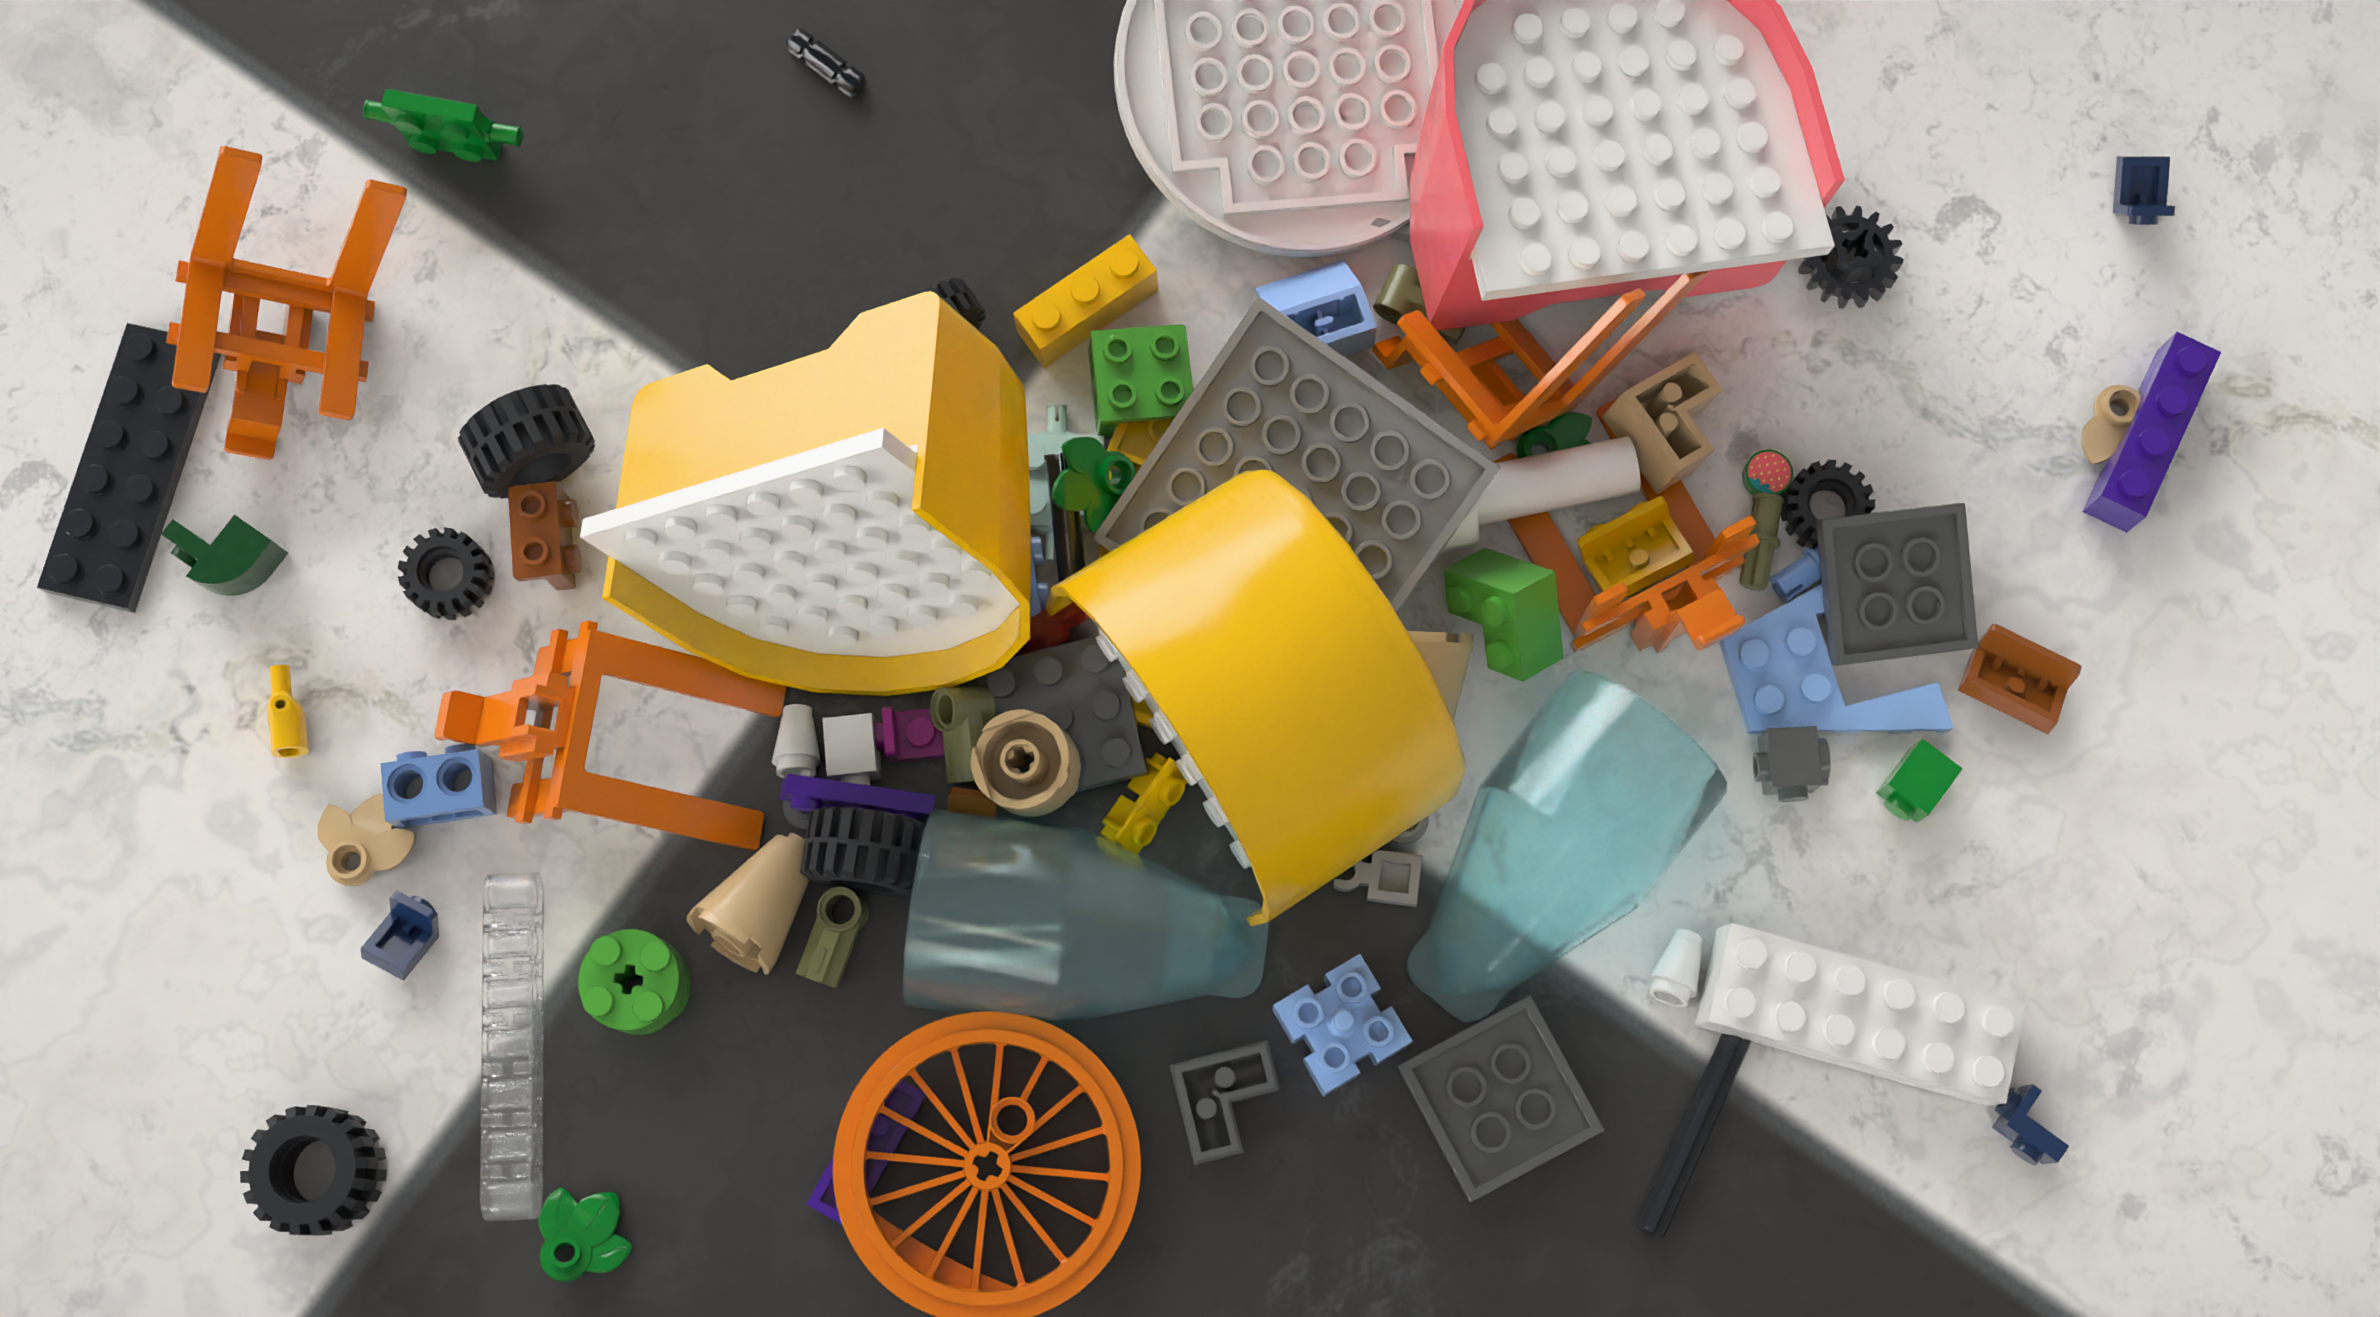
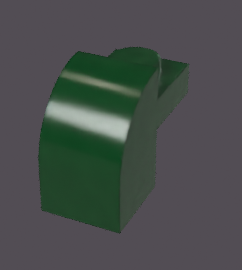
[161,514,288,596]

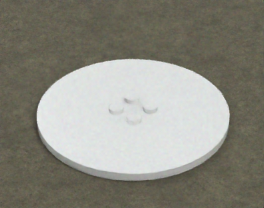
[1114,0,1464,257]

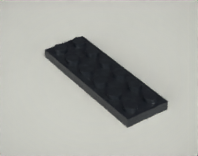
[37,323,221,613]

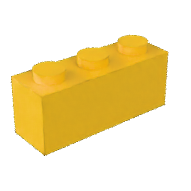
[1013,234,1159,368]

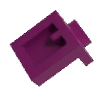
[874,707,945,764]

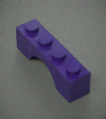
[2082,331,2221,533]

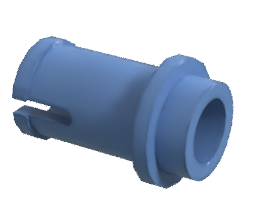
[1769,546,1822,603]

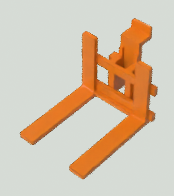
[166,146,407,460]
[1372,271,1709,450]
[1493,398,1760,653]
[434,620,787,850]

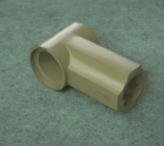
[1373,264,1466,345]
[930,686,995,783]
[796,887,869,989]

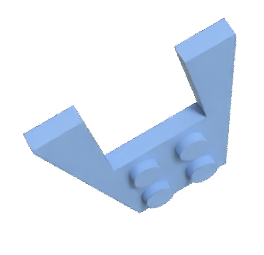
[1719,584,1954,734]

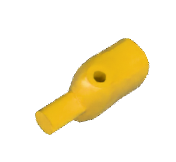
[267,664,309,758]

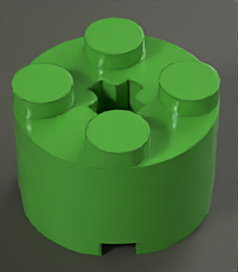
[578,929,691,1035]

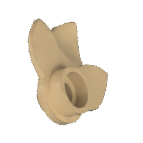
[2081,385,2141,465]
[318,793,416,887]

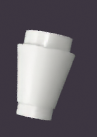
[772,704,821,778]
[1648,929,1705,1007]

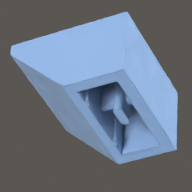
[1255,260,1377,356]

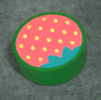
[1742,449,1793,496]

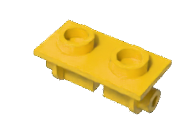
[1100,753,1187,858]

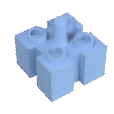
[1272,954,1413,1097]

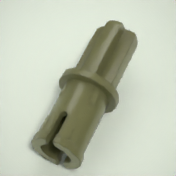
[1739,493,1784,590]

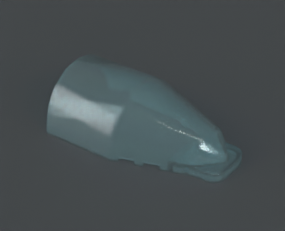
[1407,669,1728,1022]
[903,808,1269,1026]

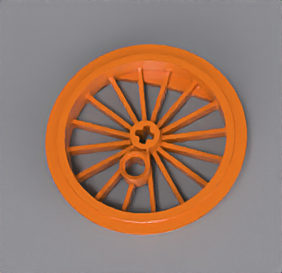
[833,1011,1141,1317]

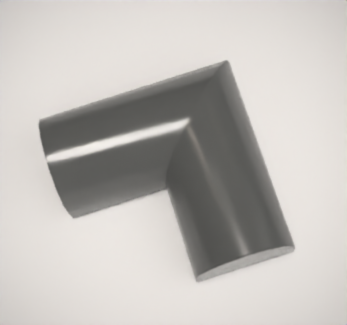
[1170,1040,1280,1165]

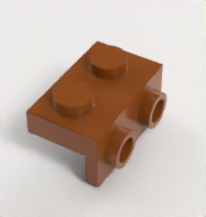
[508,481,582,591]
[1958,624,2082,734]

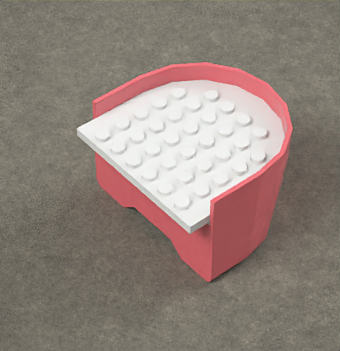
[1410,0,1845,330]

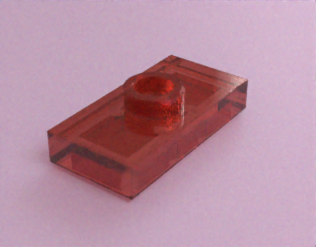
[1014,602,1090,657]

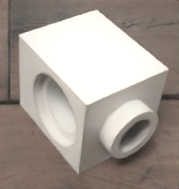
[823,713,882,786]

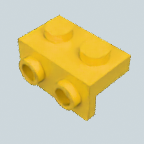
[1577,496,1695,598]

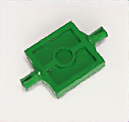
[363,89,523,162]

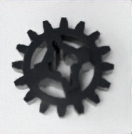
[1798,205,1904,309]

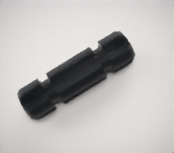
[786,28,867,98]

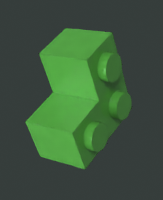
[1443,547,1564,682]

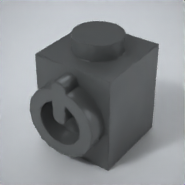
[1753,726,1831,802]

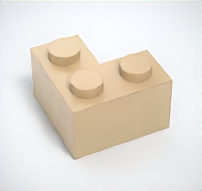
[1602,352,1723,494]

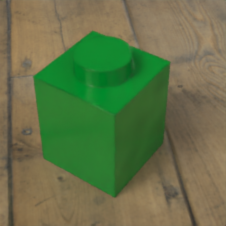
[1876,739,1963,822]

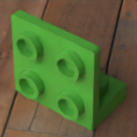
[1088,324,1193,439]

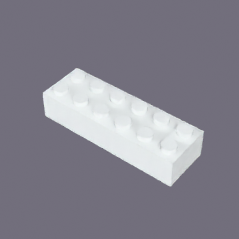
[1694,923,2026,1106]

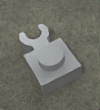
[1333,850,1422,907]

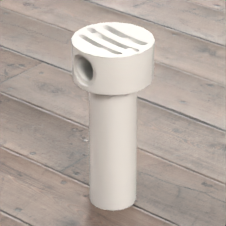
[1441,436,1641,553]

